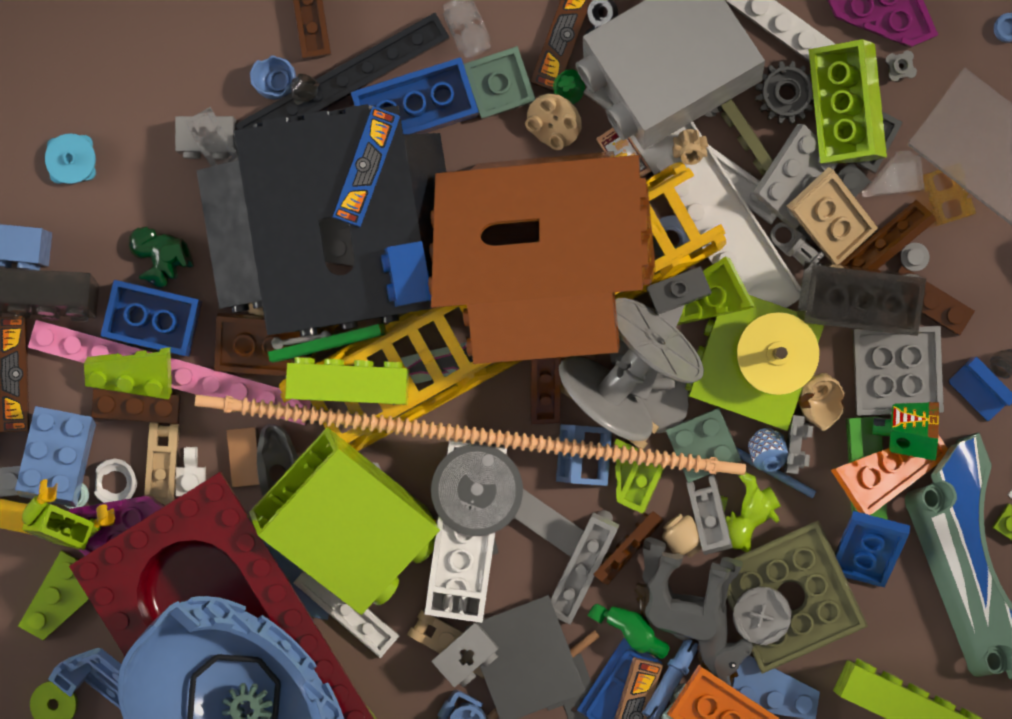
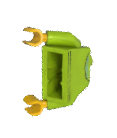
[22,479,115,550]

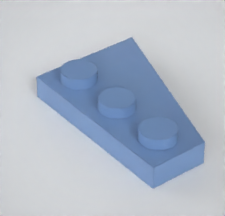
[732,655,820,719]

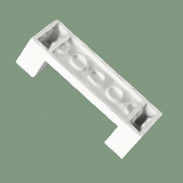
[424,440,507,623]

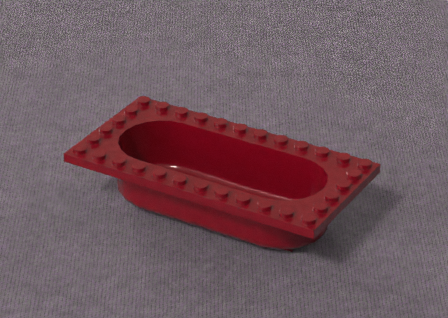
[69,471,374,719]

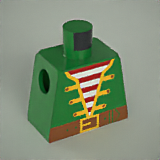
[873,402,939,460]

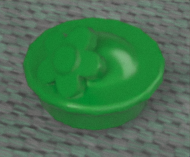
[553,69,585,104]

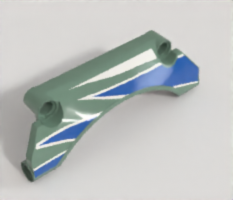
[905,432,1012,680]

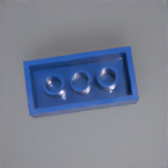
[351,57,479,134]

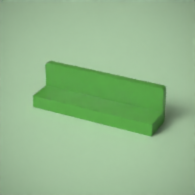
[846,416,888,520]

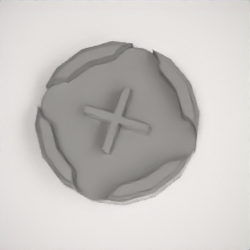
[733,586,791,645]

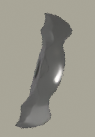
[257,424,299,497]

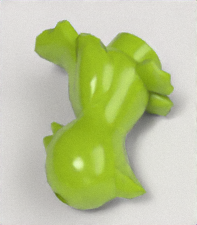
[726,472,781,552]

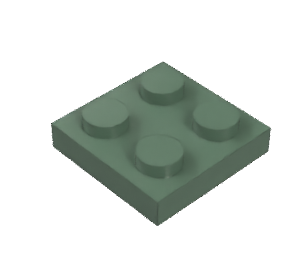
[463,46,535,120]
[666,407,742,483]

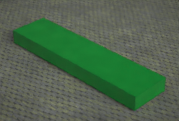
[268,323,387,363]

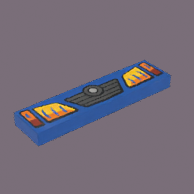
[332,106,400,228]

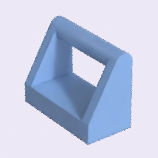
[556,424,612,486]

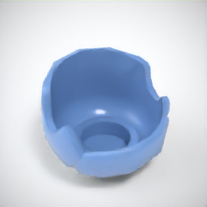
[250,55,297,100]

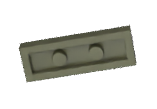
[721,99,774,176]

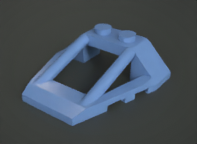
[48,648,122,710]

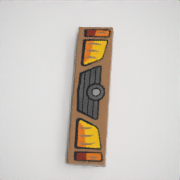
[614,657,662,719]

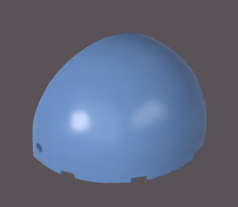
[118,596,344,719]

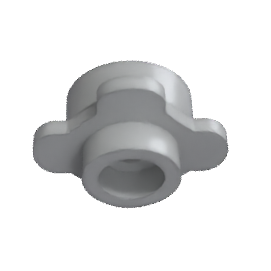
[886,50,917,82]

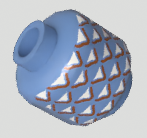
[748,428,788,472]

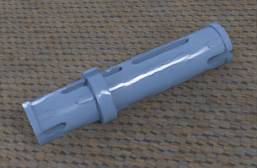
[642,640,698,719]

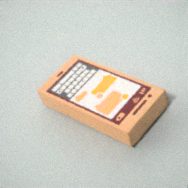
[596,128,651,178]

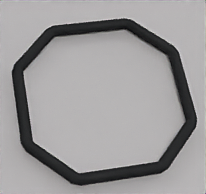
[187,654,281,719]

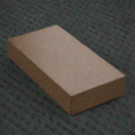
[227,427,259,487]

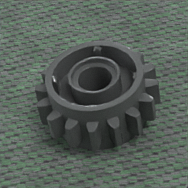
[755,61,814,125]

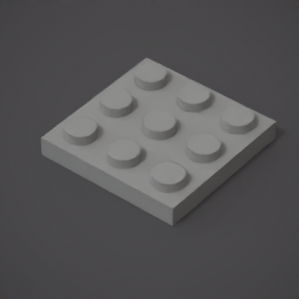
[852,326,944,415]

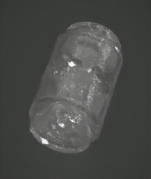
[442,0,492,59]

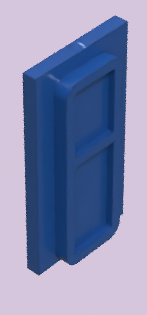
[577,637,662,719]

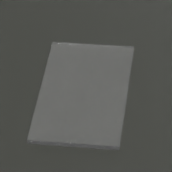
[907,68,1012,225]

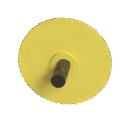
[737,312,819,395]

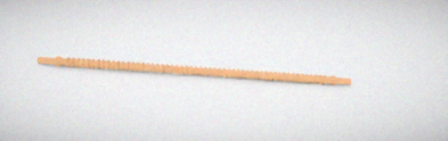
[194,394,746,475]

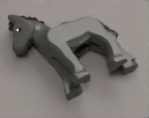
[635,537,753,686]

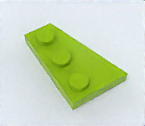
[677,257,755,326]
[84,347,172,400]

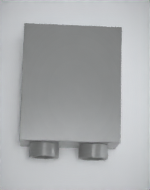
[576,0,765,150]

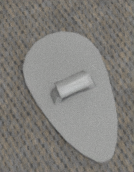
[640,375,689,433]

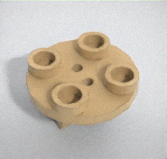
[525,94,582,150]

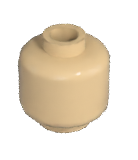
[662,513,702,558]

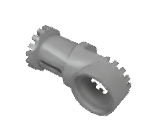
[769,222,824,273]

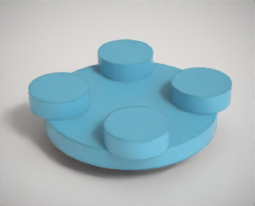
[45,133,96,184]

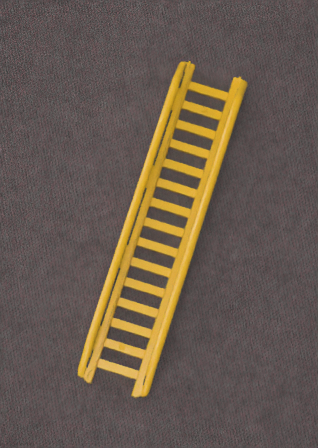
[279,162,727,451]

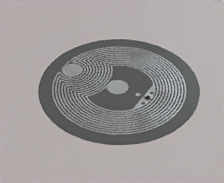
[431,444,523,536]

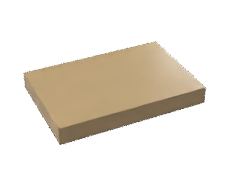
[786,167,878,267]

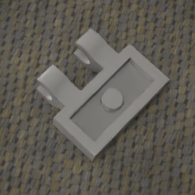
[784,415,813,474]

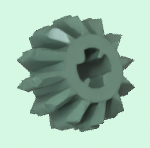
[222,683,273,719]

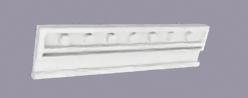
[630,122,806,308]

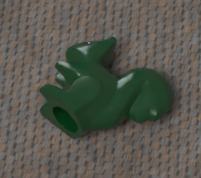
[129,227,194,288]

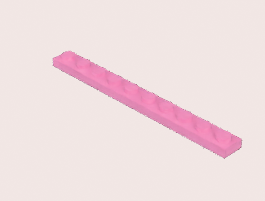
[28,320,311,425]

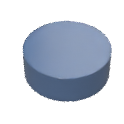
[993,13,1012,43]

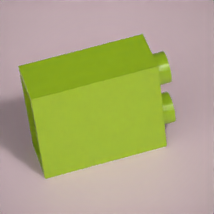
[249,427,440,615]

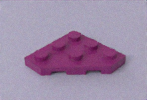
[827,0,938,48]
[69,495,164,556]

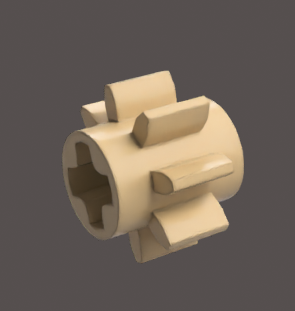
[672,129,708,165]

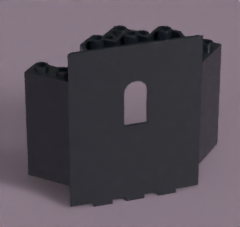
[196,104,447,337]

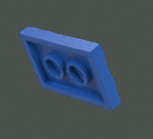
[835,511,910,588]

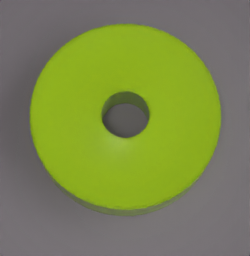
[30,681,78,719]

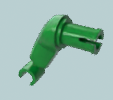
[588,604,669,659]

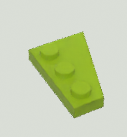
[18,550,89,640]

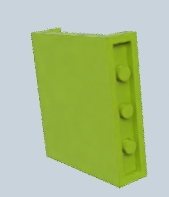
[685,295,825,431]

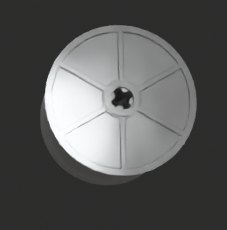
[559,298,704,441]

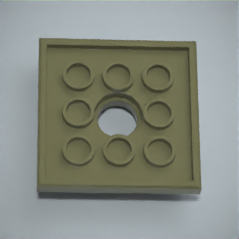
[727,520,868,674]

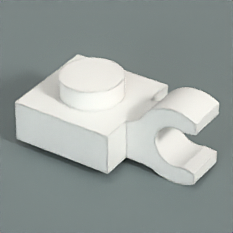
[176,447,206,496]

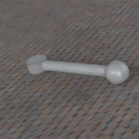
[271,331,332,350]

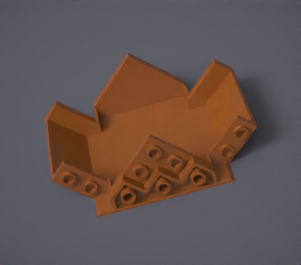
[428,151,656,364]

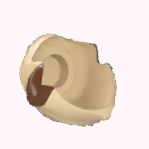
[798,373,846,431]

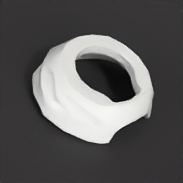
[94,458,137,503]

